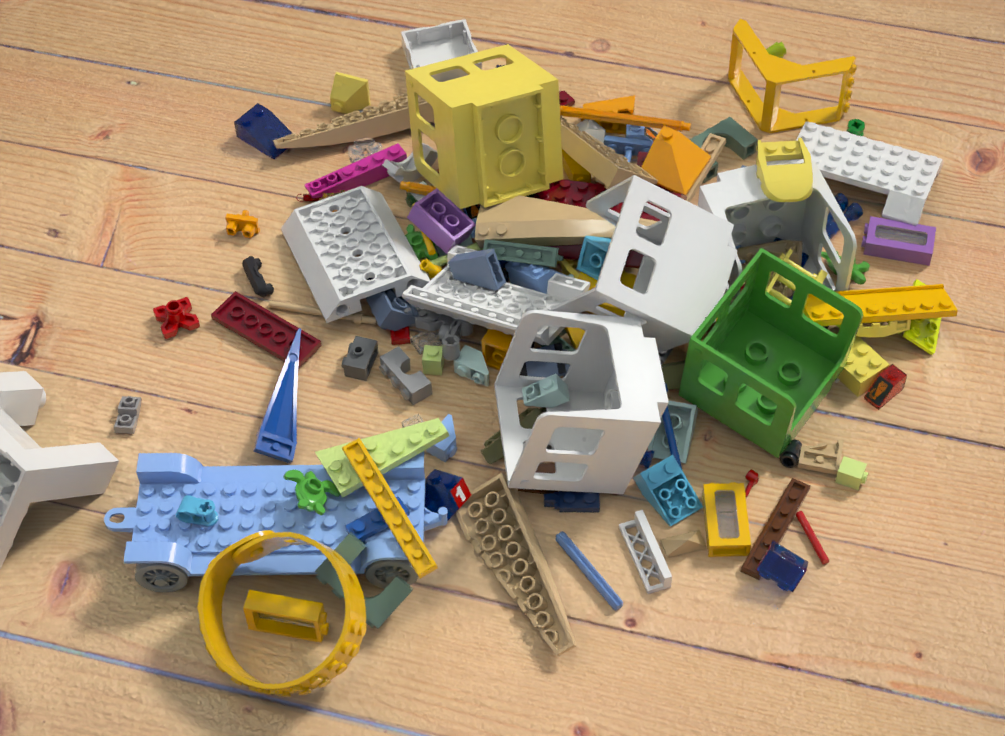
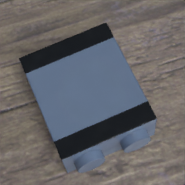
[520,343,570,378]

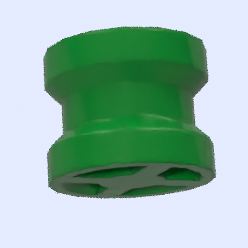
[846,119,865,136]

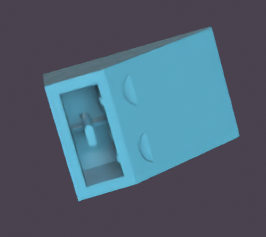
[633,455,703,527]

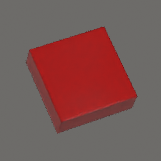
[390,326,411,345]

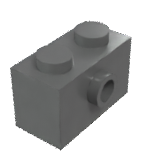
[342,336,379,381]

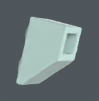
[454,345,489,387]
[522,374,570,408]

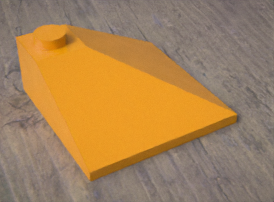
[641,126,711,195]

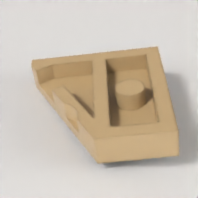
[798,440,844,475]

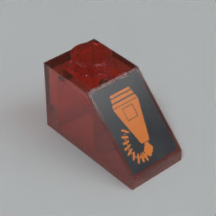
[864,364,907,410]

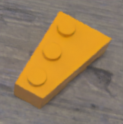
[581,95,635,134]

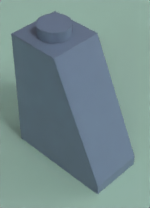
[448,248,506,291]

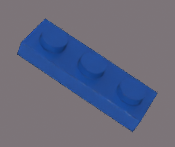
[345,496,410,541]

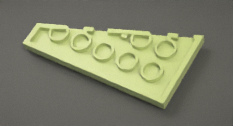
[315,418,449,497]

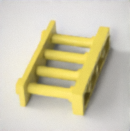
[767,249,828,306]

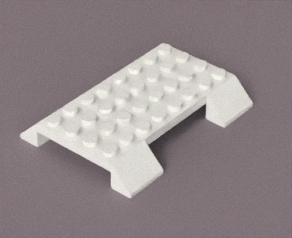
[791,121,943,226]
[402,245,590,345]

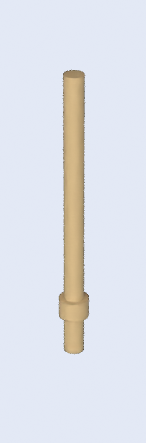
[269,300,377,325]

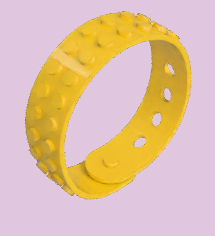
[197,530,366,697]

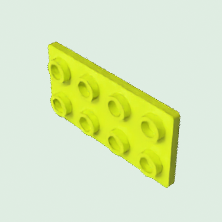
[898,279,941,355]

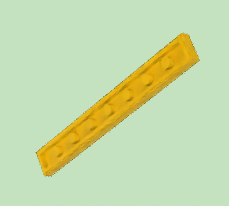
[342,438,438,579]

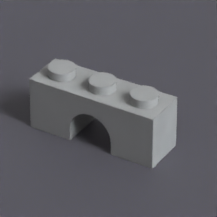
[379,346,432,405]

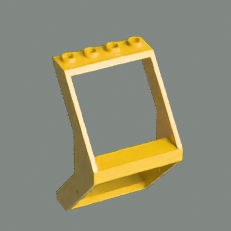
[728,19,857,134]

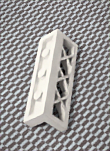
[619,510,672,594]

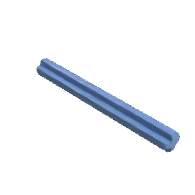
[556,531,623,610]

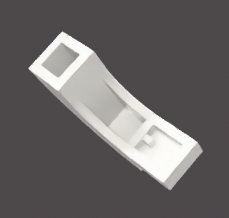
[383,143,438,183]

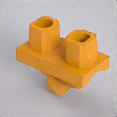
[225,210,260,238]

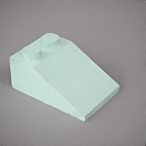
[647,401,698,464]

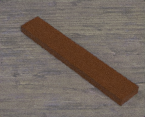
[740,478,811,580]

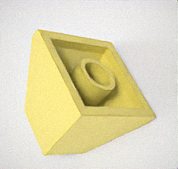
[330,72,371,114]

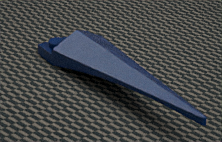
[253,328,301,464]

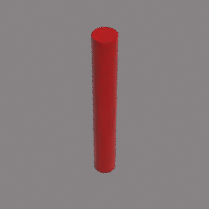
[795,511,830,565]

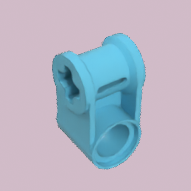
[176,495,219,527]

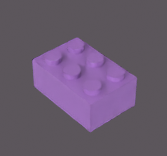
[407,188,476,254]

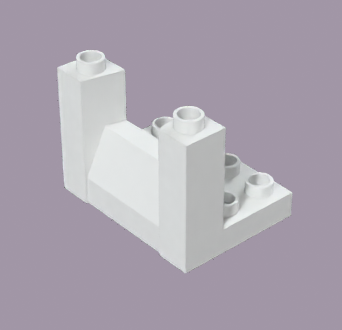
[0,371,119,569]

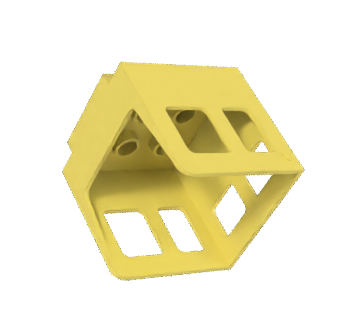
[405,44,563,209]

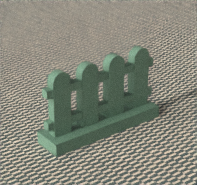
[483,239,564,267]

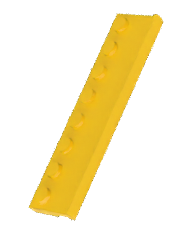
[804,284,958,326]

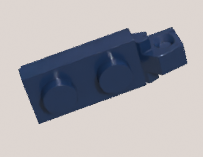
[544,491,600,513]

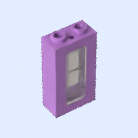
[861,216,936,266]

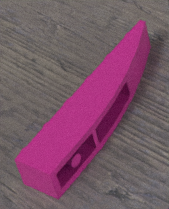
[305,143,407,198]

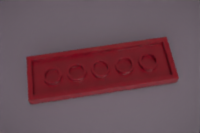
[211,291,322,369]

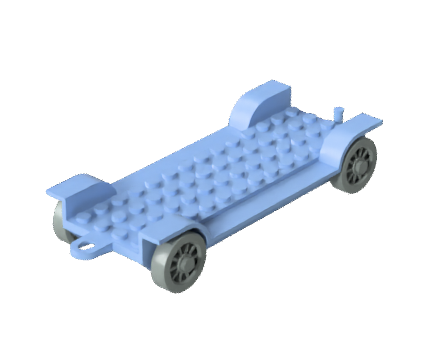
[104,451,448,592]

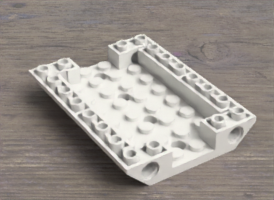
[281,186,430,323]

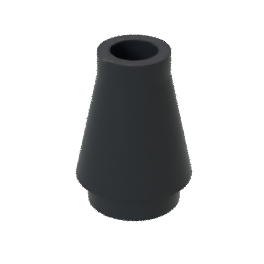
[780,440,802,468]

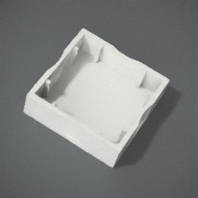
[401,19,482,82]

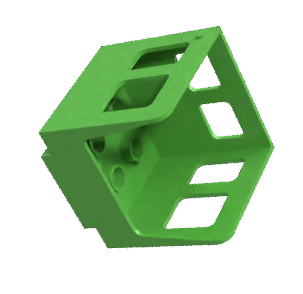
[678,248,863,458]

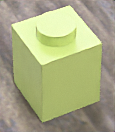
[422,345,444,375]
[835,456,868,490]

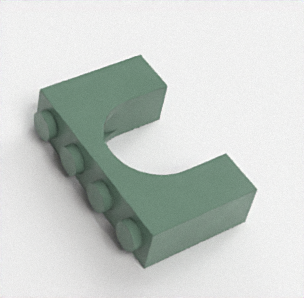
[690,117,758,183]
[315,532,413,628]

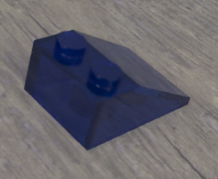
[234,103,293,160]

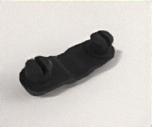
[242,256,274,298]

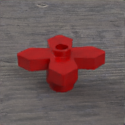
[153,297,200,339]

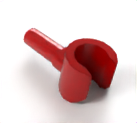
[745,469,759,498]

